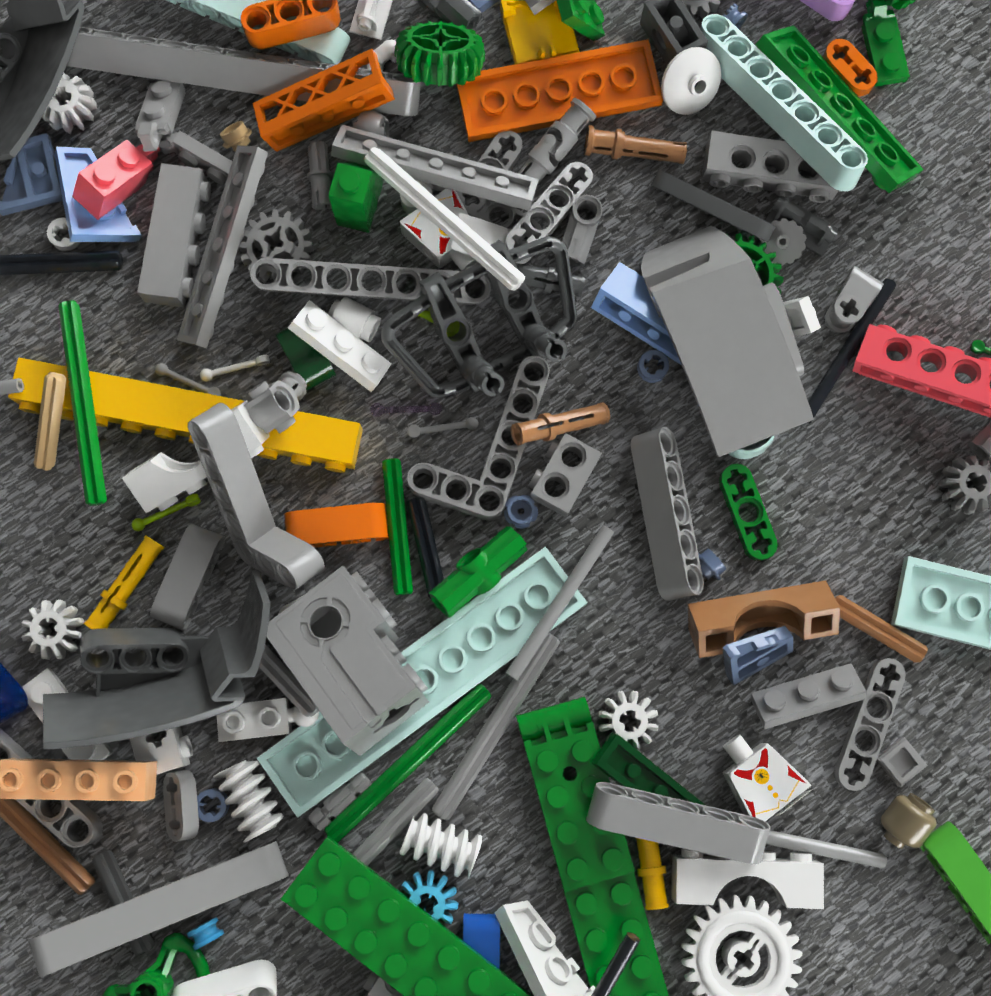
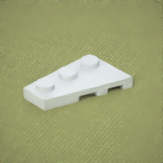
[494,900,595,996]

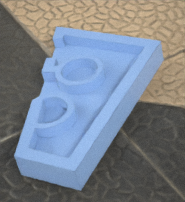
[54,147,141,242]

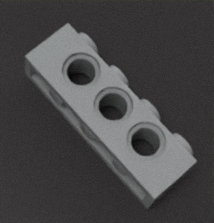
[701,131,839,203]

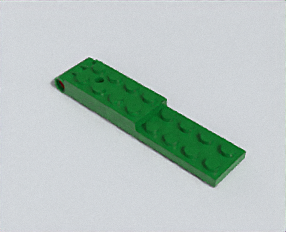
[516,697,669,996]

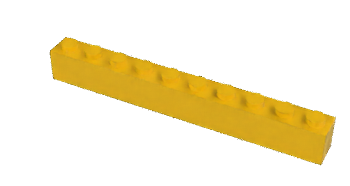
[8,357,363,473]

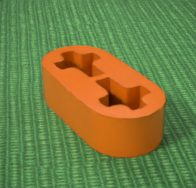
[823,39,878,97]

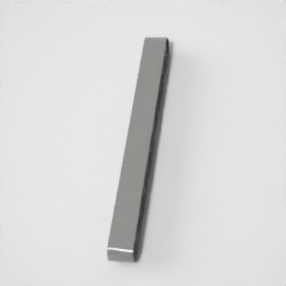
[66,27,421,116]

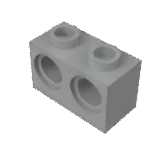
[528,433,602,518]

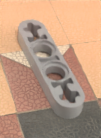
[504,162,593,264]
[834,658,906,791]

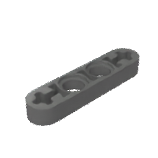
[651,169,776,242]

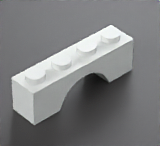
[122,400,270,513]
[671,848,824,909]

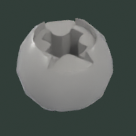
[352,110,390,137]

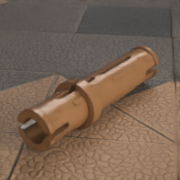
[511,402,610,445]

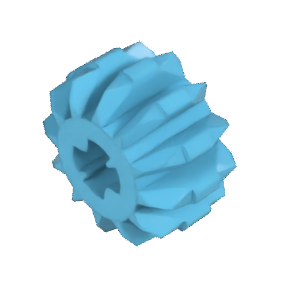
[401,869,459,924]

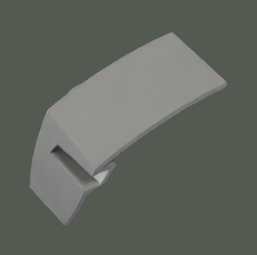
[641,226,814,457]

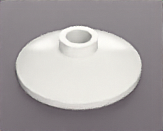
[661,47,721,115]

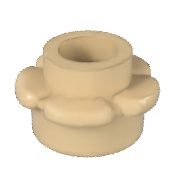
[220,121,252,151]

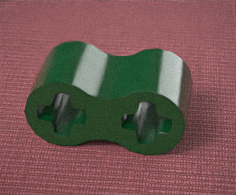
[275,328,336,391]

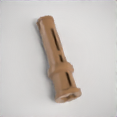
[584,125,687,164]

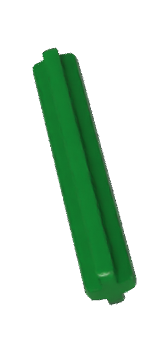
[382,458,413,595]

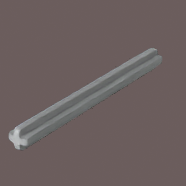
[432,633,560,821]

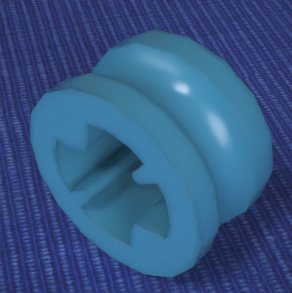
[186,916,224,950]

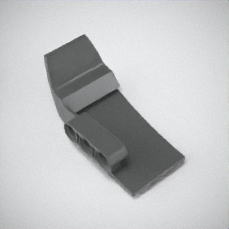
[0,0,85,161]
[43,570,271,750]

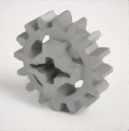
[239,209,314,283]

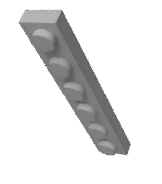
[331,124,539,211]
[177,145,268,349]

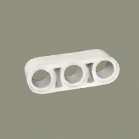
[172,959,277,996]

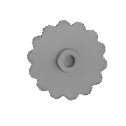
[760,218,807,266]

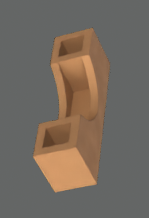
[688,580,840,658]

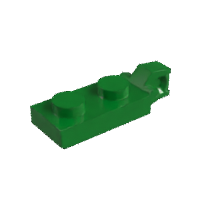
[861,0,910,86]

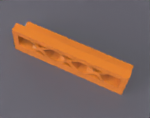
[253,49,395,152]

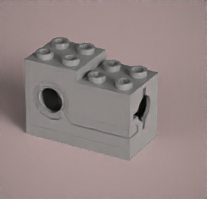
[266,566,429,756]

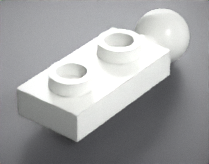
[216,698,320,742]

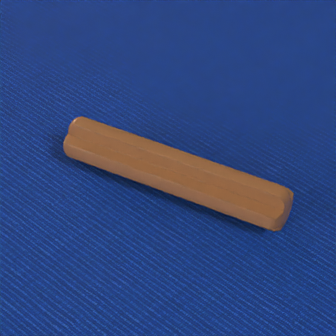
[835,595,928,662]

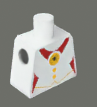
[399,189,478,271]
[722,734,811,821]

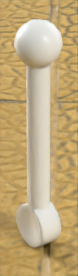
[200,355,270,382]

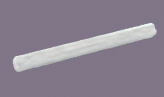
[364,147,525,291]

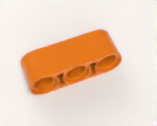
[241,0,341,49]
[284,503,388,548]

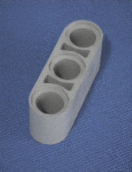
[150,523,225,631]

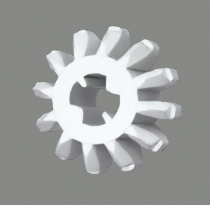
[42,73,97,134]
[21,599,85,660]
[598,691,659,750]

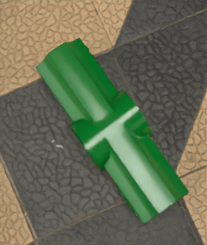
[429,526,528,618]

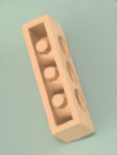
[0,758,157,801]

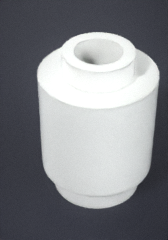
[328,296,381,343]

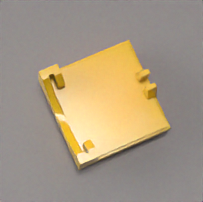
[500,0,580,64]

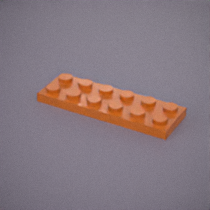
[456,39,663,142]

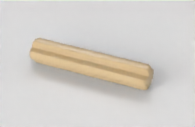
[34,372,67,471]

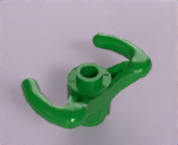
[102,932,210,996]

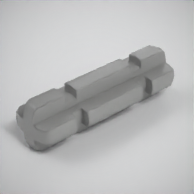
[309,771,372,831]

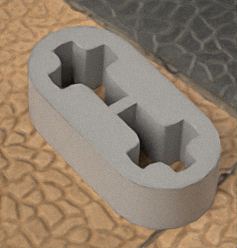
[163,770,199,842]

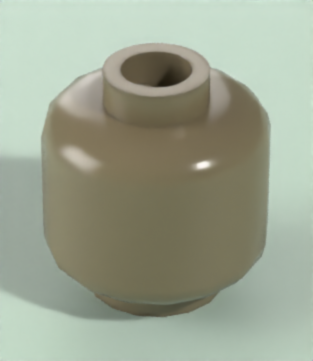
[881,793,936,849]

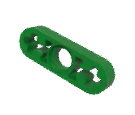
[719,464,778,561]

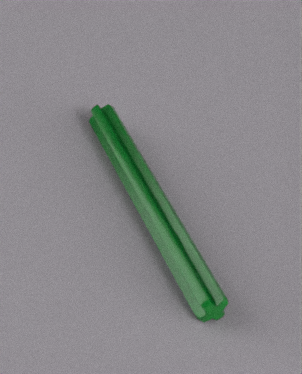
[58,300,107,506]
[324,684,492,843]

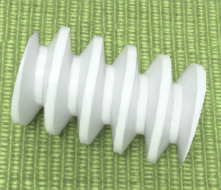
[213,760,284,843]
[400,813,482,879]

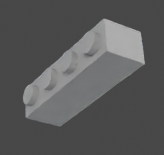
[137,163,211,308]

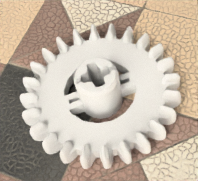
[681,894,802,996]

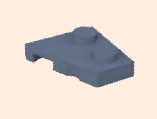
[0,133,63,216]
[723,626,793,686]

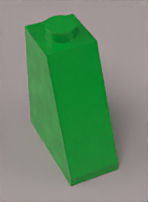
[328,162,384,233]

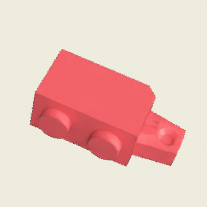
[72,140,160,220]

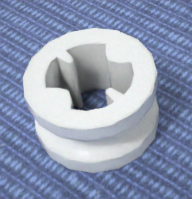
[47,217,80,251]

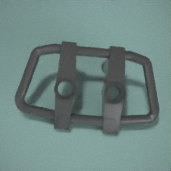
[381,237,577,398]

